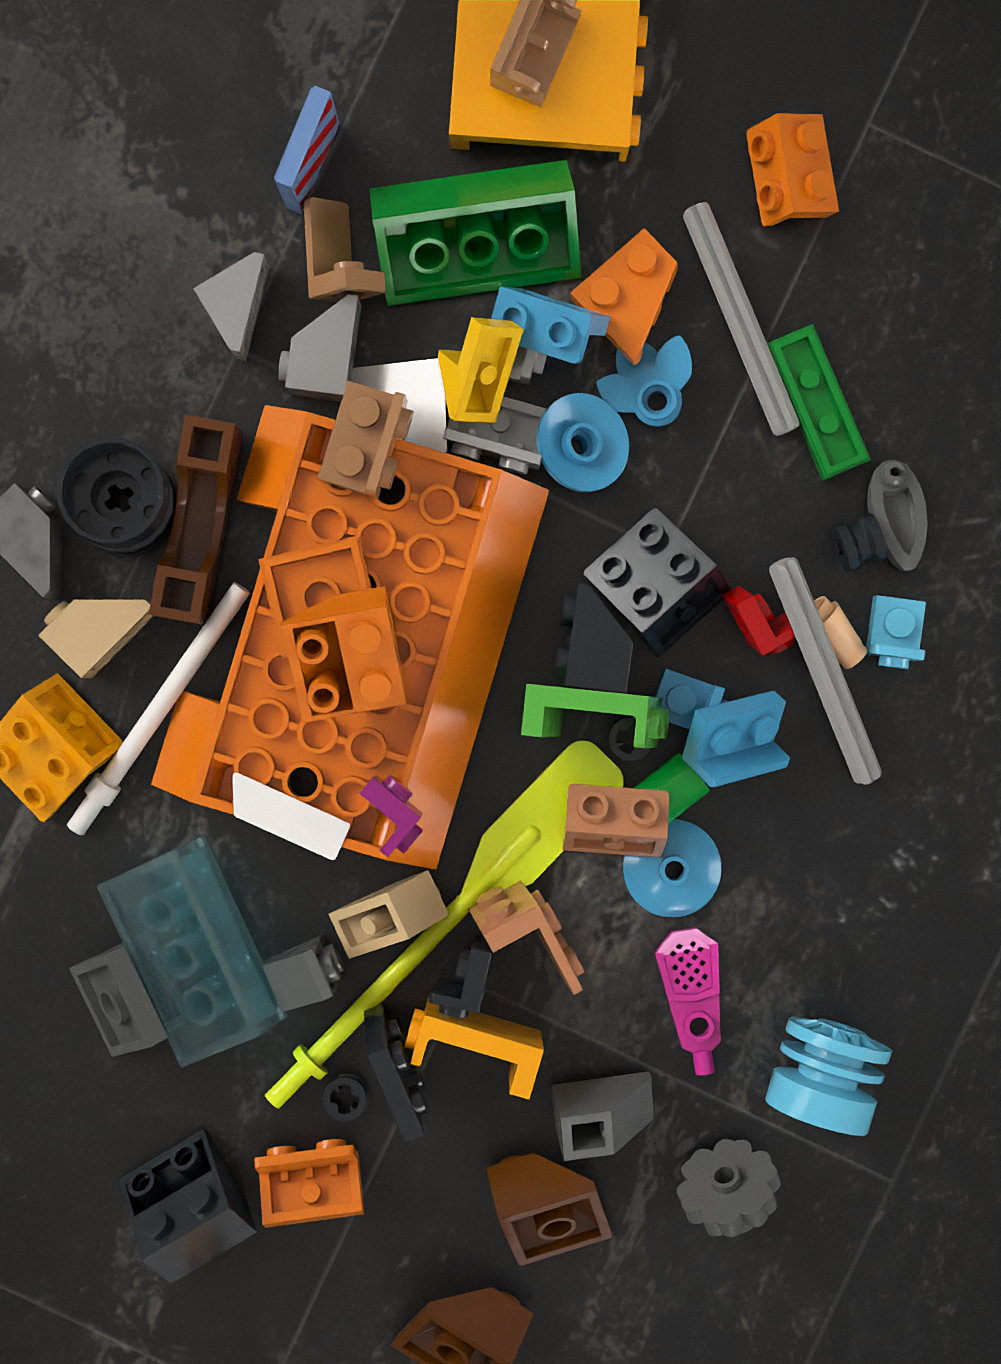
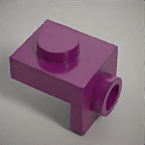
[360,774,423,857]

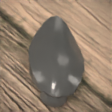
[867,460,928,571]

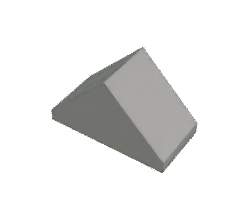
[193,252,270,361]

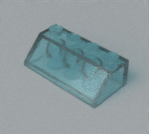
[97,836,288,1068]

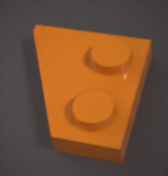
[570,228,678,366]

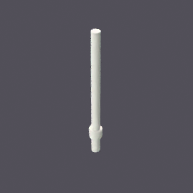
[67,582,250,835]

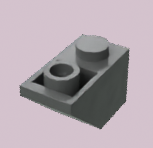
[262,935,345,1012]
[552,1072,654,1161]

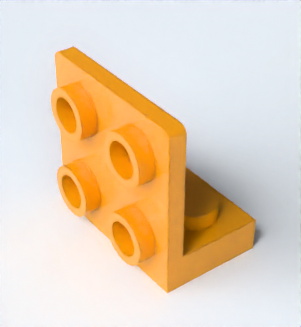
[0,673,123,822]

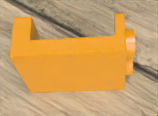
[404,998,544,1100]

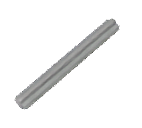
[683,202,799,436]
[769,557,882,785]

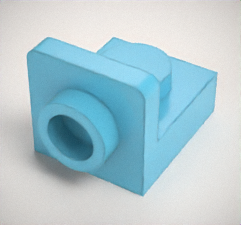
[866,595,926,669]

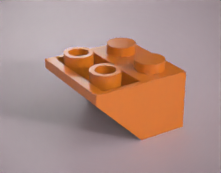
[281,586,406,723]

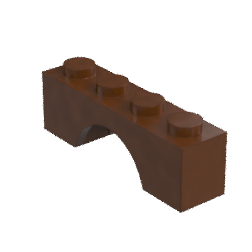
[149,414,243,625]

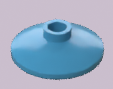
[537,393,629,492]
[623,819,721,917]

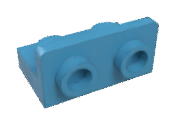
[491,286,611,364]
[682,691,790,787]

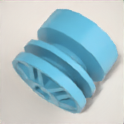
[765,1016,892,1136]

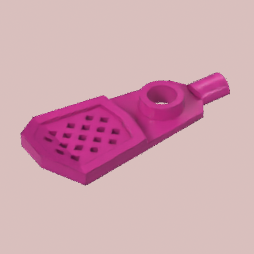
[654,927,721,1075]

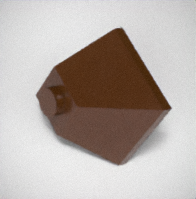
[486,1153,613,1266]
[391,1287,534,1364]

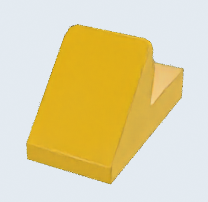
[438,317,524,423]

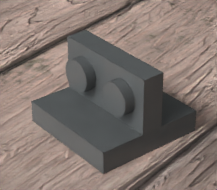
[69,930,193,1057]

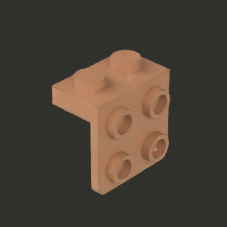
[469,881,584,995]

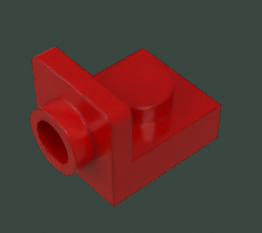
[722,586,795,656]

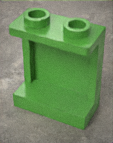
[521,684,669,748]

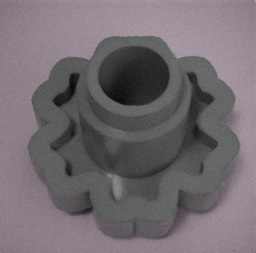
[677,1139,781,1237]

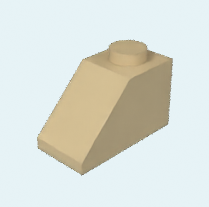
[38,600,154,678]
[328,870,449,959]

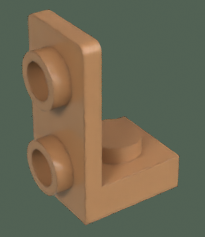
[304,197,385,302]

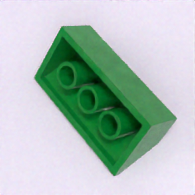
[369,160,582,306]

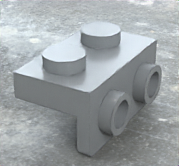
[443,397,546,475]

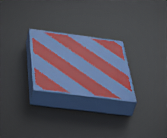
[274,85,339,214]

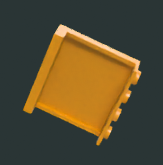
[449,0,648,162]

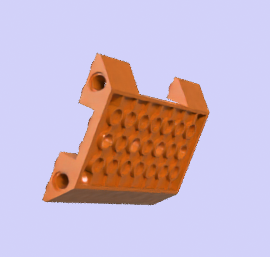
[151,405,549,870]

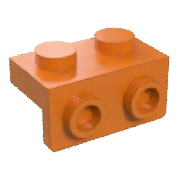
[747,113,839,226]
[254,1139,364,1228]

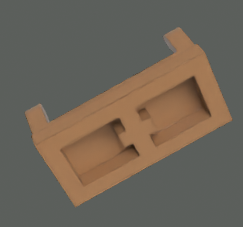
[490,0,581,108]

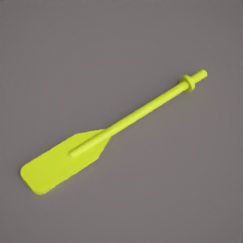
[265,740,624,1109]

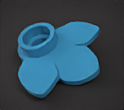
[596,336,692,427]

